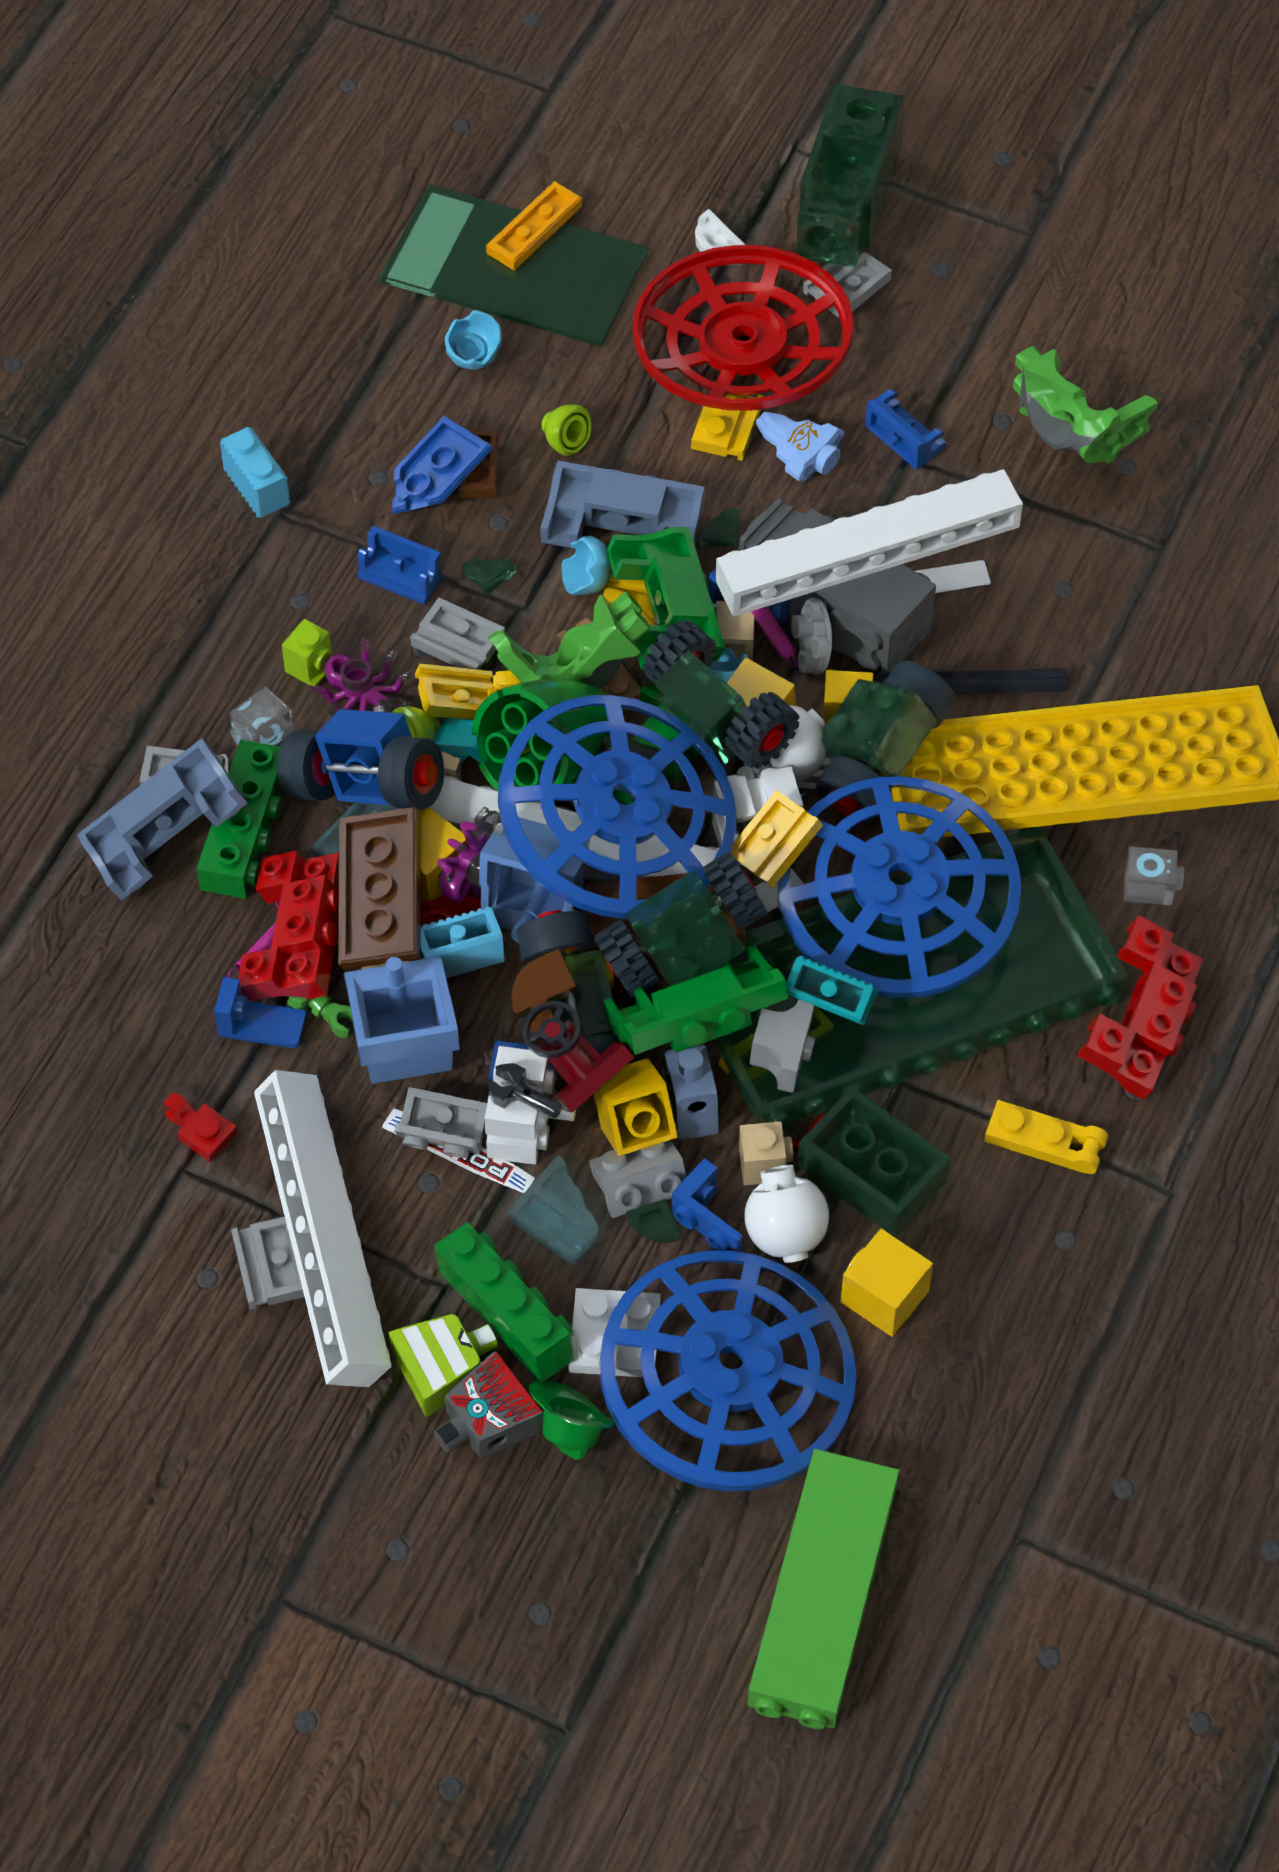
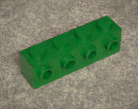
[196,739,282,899]
[434,1222,575,1384]

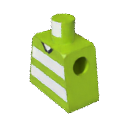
[389,1314,498,1417]

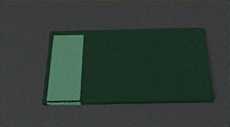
[379,184,648,347]

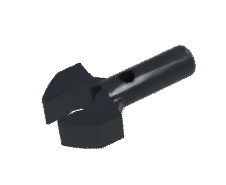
[487,1063,562,1118]

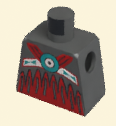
[434,1351,543,1457]

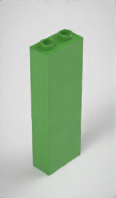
[748,1449,899,1729]

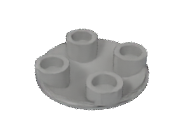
[791,597,833,675]

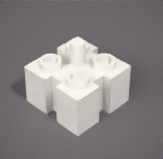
[713,766,803,848]
[484,1046,576,1165]

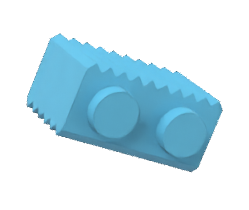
[220,427,291,518]
[417,906,505,978]

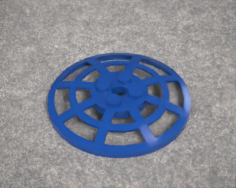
[498,695,736,919]
[777,776,1021,998]
[599,1251,856,1491]

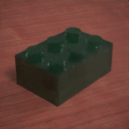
[798,1086,951,1238]

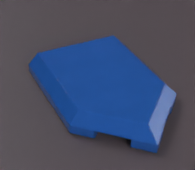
[392,415,493,514]

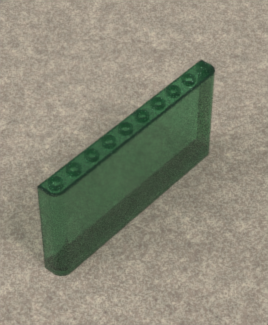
[675,827,1129,1129]

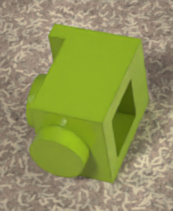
[282,619,333,687]

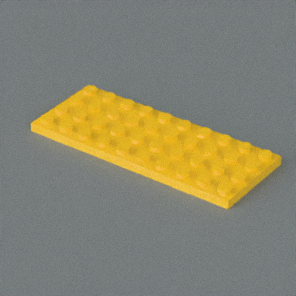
[875,685,1279,837]

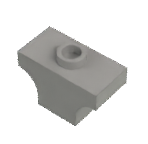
[750,999,815,1093]

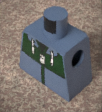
[662,1044,719,1141]

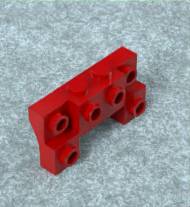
[238,851,339,1001]
[1077,915,1203,1099]

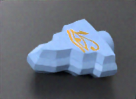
[756,412,845,482]

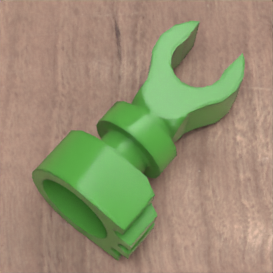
[287,994,353,1038]

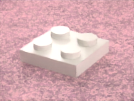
[569,1288,661,1377]

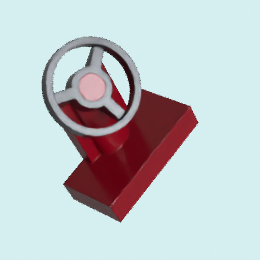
[523,1001,634,1113]

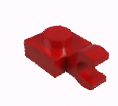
[163,1092,237,1163]

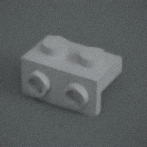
[394,1087,487,1158]
[589,1140,686,1218]

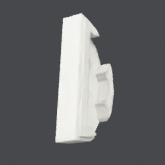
[695,209,745,266]

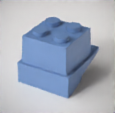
[479,817,590,942]
[344,956,460,1084]

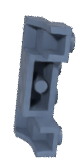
[540,461,705,548]
[77,738,248,901]

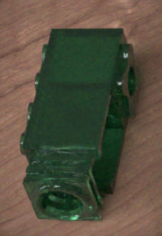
[797,84,904,267]

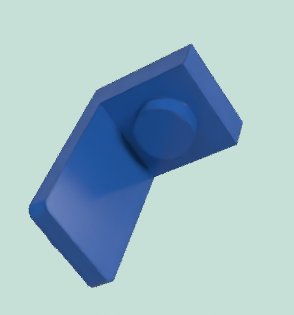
[214,977,306,1049]
[672,1158,743,1252]

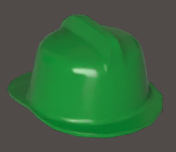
[529,1380,614,1460]

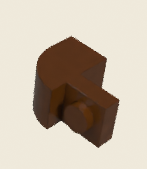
[511,949,578,1043]

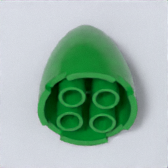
[472,679,610,802]

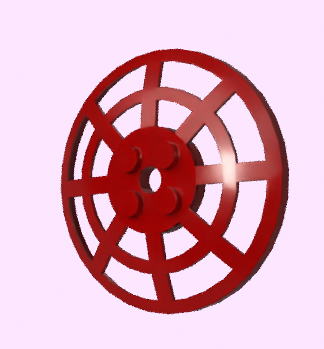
[633,245,853,411]

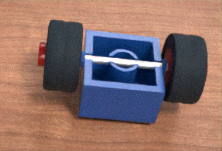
[277,709,445,810]

